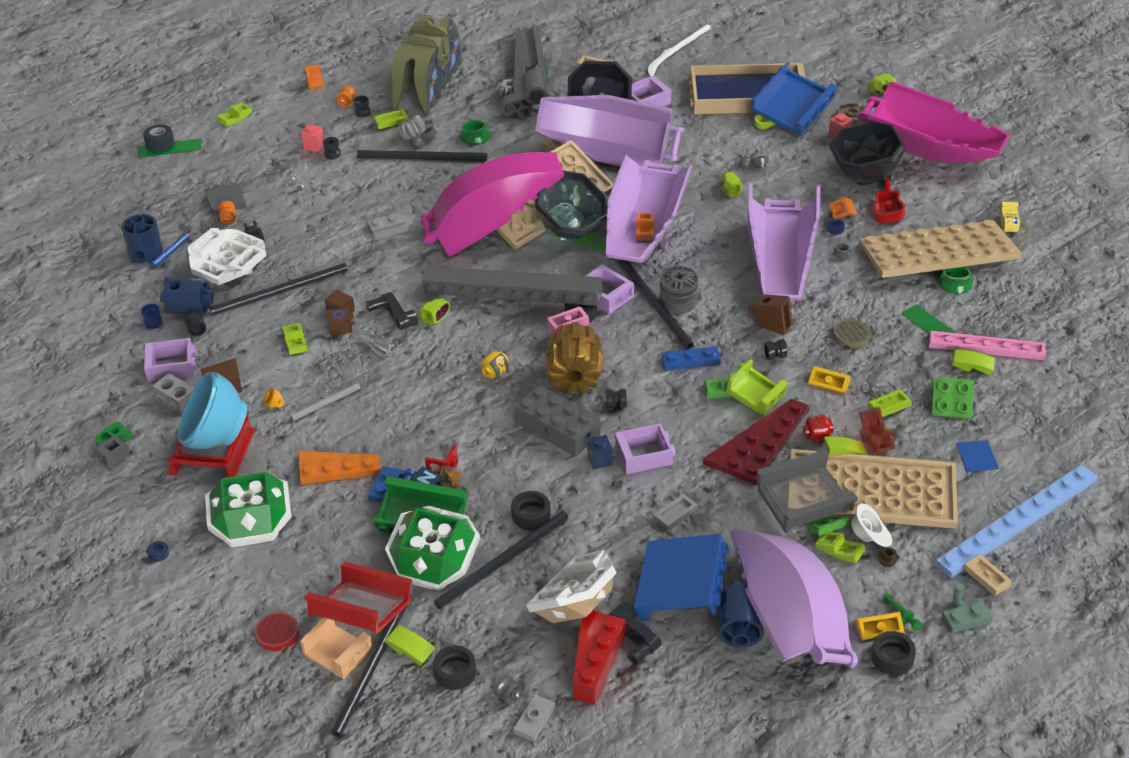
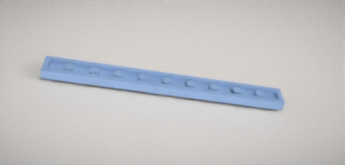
[935,464,1097,578]

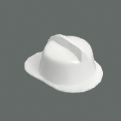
[851,504,892,547]

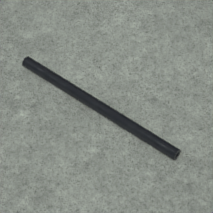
[357,150,488,161]
[618,259,694,349]
[209,263,348,316]
[434,510,569,610]
[331,594,412,738]

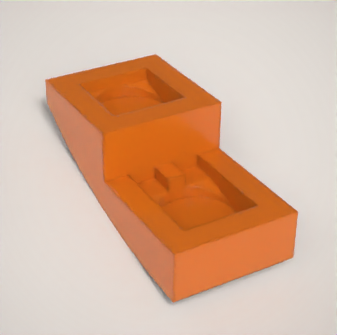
[636,213,654,241]

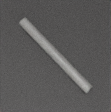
[290,382,361,422]

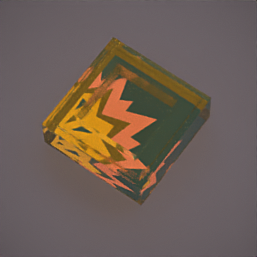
[440,465,462,489]

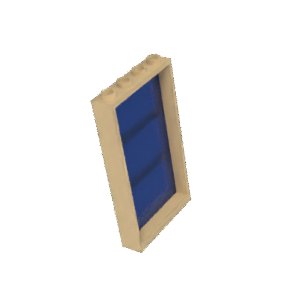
[688,63,806,114]

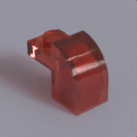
[859,407,895,454]

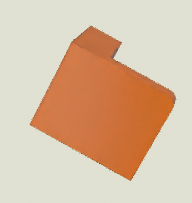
[304,64,324,90]
[829,197,857,220]

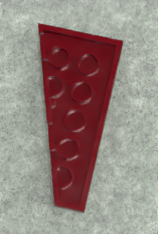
[703,399,809,485]

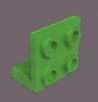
[931,377,974,419]

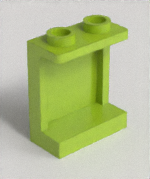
[726,359,789,417]

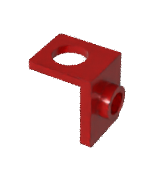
[425,445,458,477]

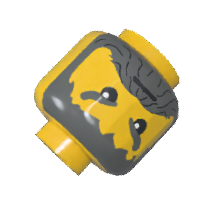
[481,351,509,379]

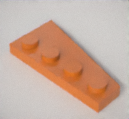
[299,451,381,485]

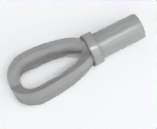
[359,335,391,357]

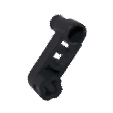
[366,292,418,330]
[608,601,662,665]

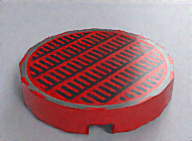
[254,612,299,651]

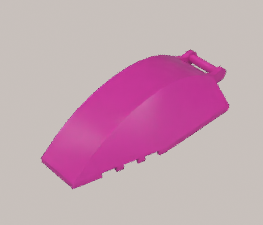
[857,81,1010,163]
[420,152,564,257]

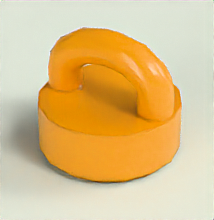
[264,388,284,408]

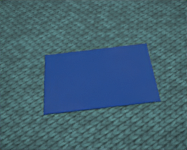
[957,440,999,472]

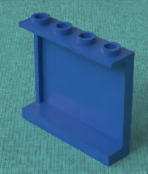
[751,62,837,136]
[634,534,729,621]

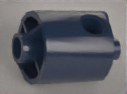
[121,214,163,264]
[160,277,214,315]
[719,581,764,648]

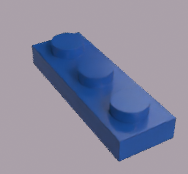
[661,346,721,371]

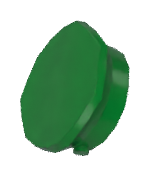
[460,120,490,145]
[938,266,973,295]

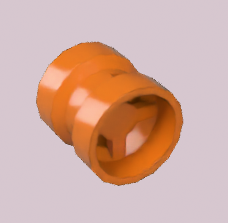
[336,85,356,107]
[218,201,237,224]

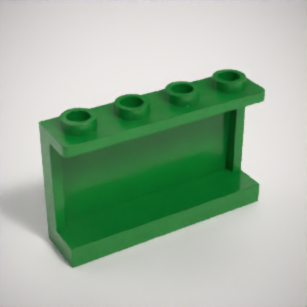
[373,476,469,533]

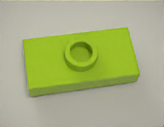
[373,109,408,129]
[867,389,912,419]

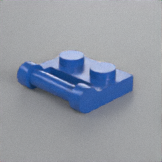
[369,466,416,503]

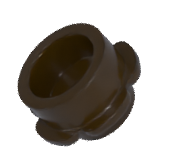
[878,547,899,567]

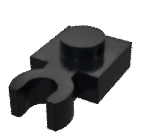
[244,221,265,243]

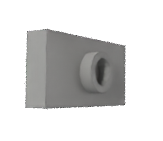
[513,695,555,742]

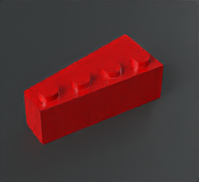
[573,610,625,705]

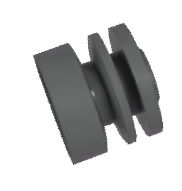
[660,266,698,314]

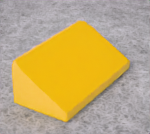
[807,366,851,394]
[854,612,905,641]

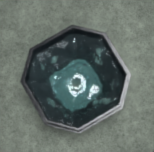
[535,170,608,240]

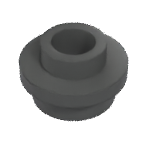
[833,243,851,259]

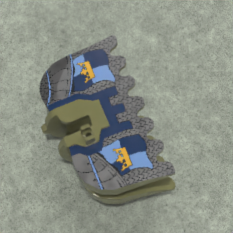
[391,15,462,116]

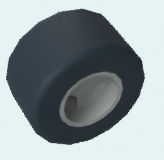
[143,125,175,152]

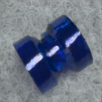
[141,304,163,329]

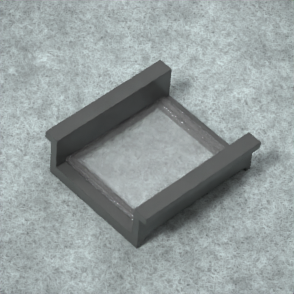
[757,450,858,533]

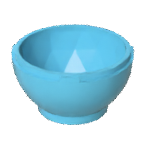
[178,372,247,450]

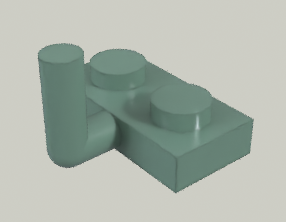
[942,583,993,634]

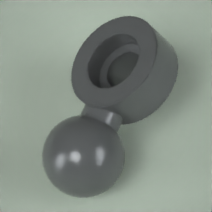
[411,126,437,149]
[739,155,769,169]

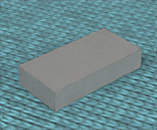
[653,494,698,531]

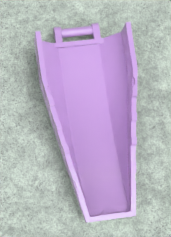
[747,183,820,301]

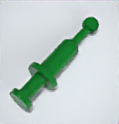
[884,593,922,631]

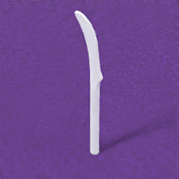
[648,24,710,77]

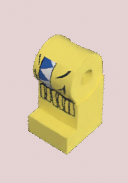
[1000,202,1020,233]

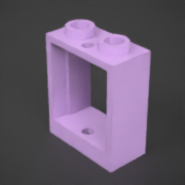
[632,75,671,106]
[586,264,634,314]
[144,338,197,382]
[615,423,675,474]

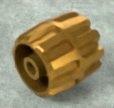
[546,322,603,395]

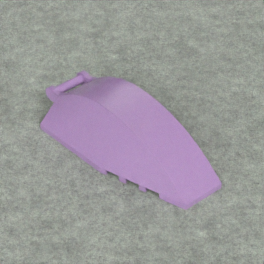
[535,95,684,167]
[606,155,692,263]
[731,529,858,668]

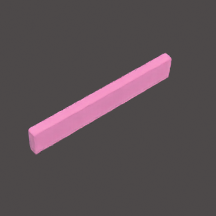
[929,331,1046,360]

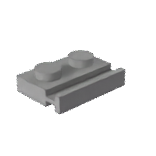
[367,212,408,240]

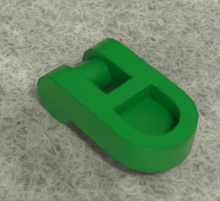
[95,422,132,446]

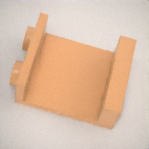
[300,618,373,679]

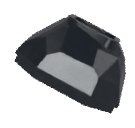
[567,61,632,100]
[829,121,905,185]

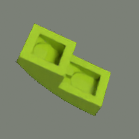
[217,103,252,127]
[282,322,308,355]
[952,350,995,376]
[824,436,868,455]
[815,532,866,564]
[384,625,436,667]

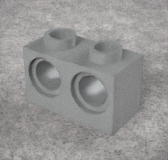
[152,373,194,415]

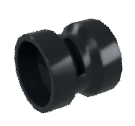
[353,95,371,118]
[323,137,341,160]
[184,311,206,336]
[764,339,788,360]
[606,389,627,409]

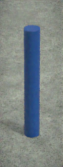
[151,233,190,268]

